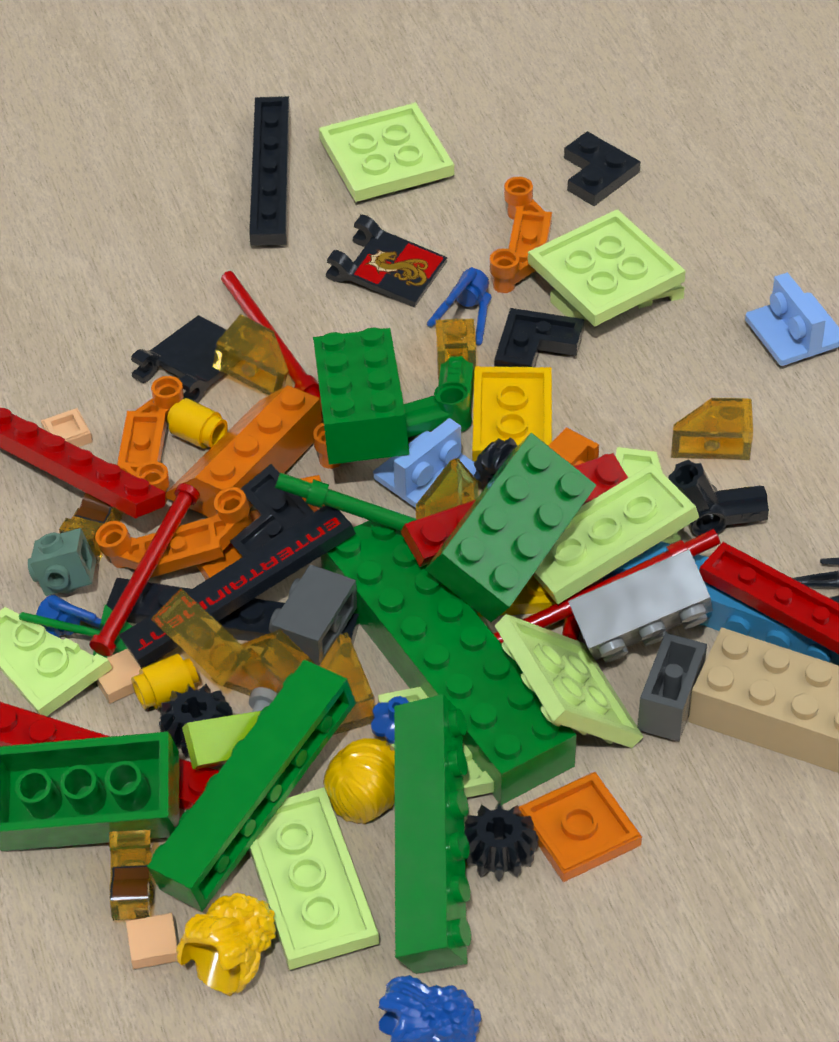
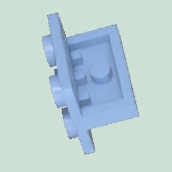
[745,272,839,366]
[373,418,477,516]

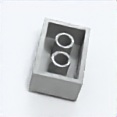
[568,550,713,662]

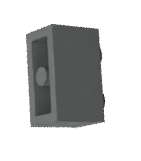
[269,564,357,667]
[638,633,707,741]

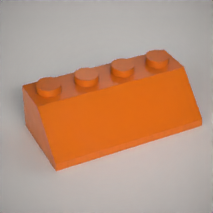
[166,385,322,517]

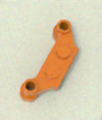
[490,177,552,293]
[117,376,184,504]
[95,487,252,578]

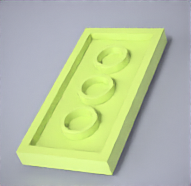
[533,463,699,604]
[249,787,379,970]

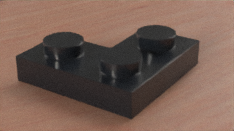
[564,131,641,206]
[494,308,584,367]
[230,464,314,557]

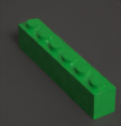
[147,659,356,912]
[394,694,471,974]

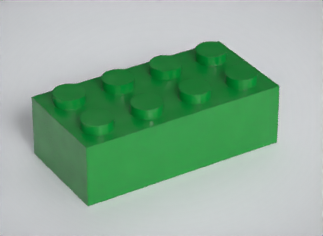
[313,327,409,465]
[425,433,596,622]
[0,731,179,852]

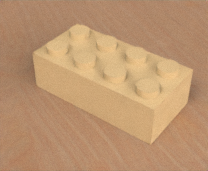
[688,627,839,773]

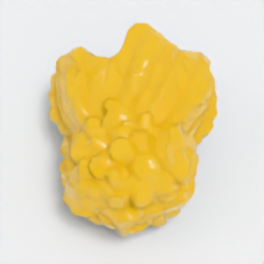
[176,893,276,996]

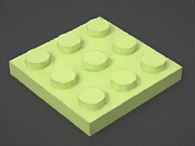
[319,103,454,202]
[528,209,686,327]
[495,614,644,748]

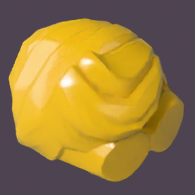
[323,738,395,824]

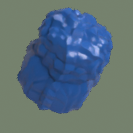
[379,975,481,1042]

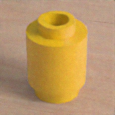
[167,398,228,449]
[131,653,199,709]

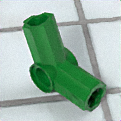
[404,356,474,438]

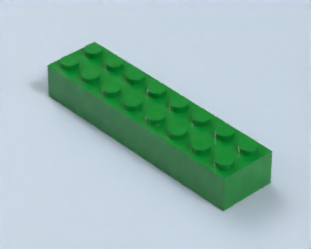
[321,520,576,805]

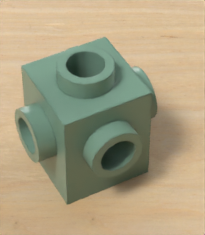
[28,528,97,596]

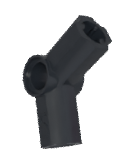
[668,459,769,536]

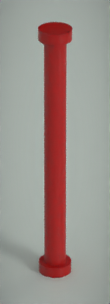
[89,483,200,657]

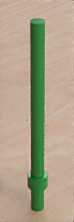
[275,472,418,531]

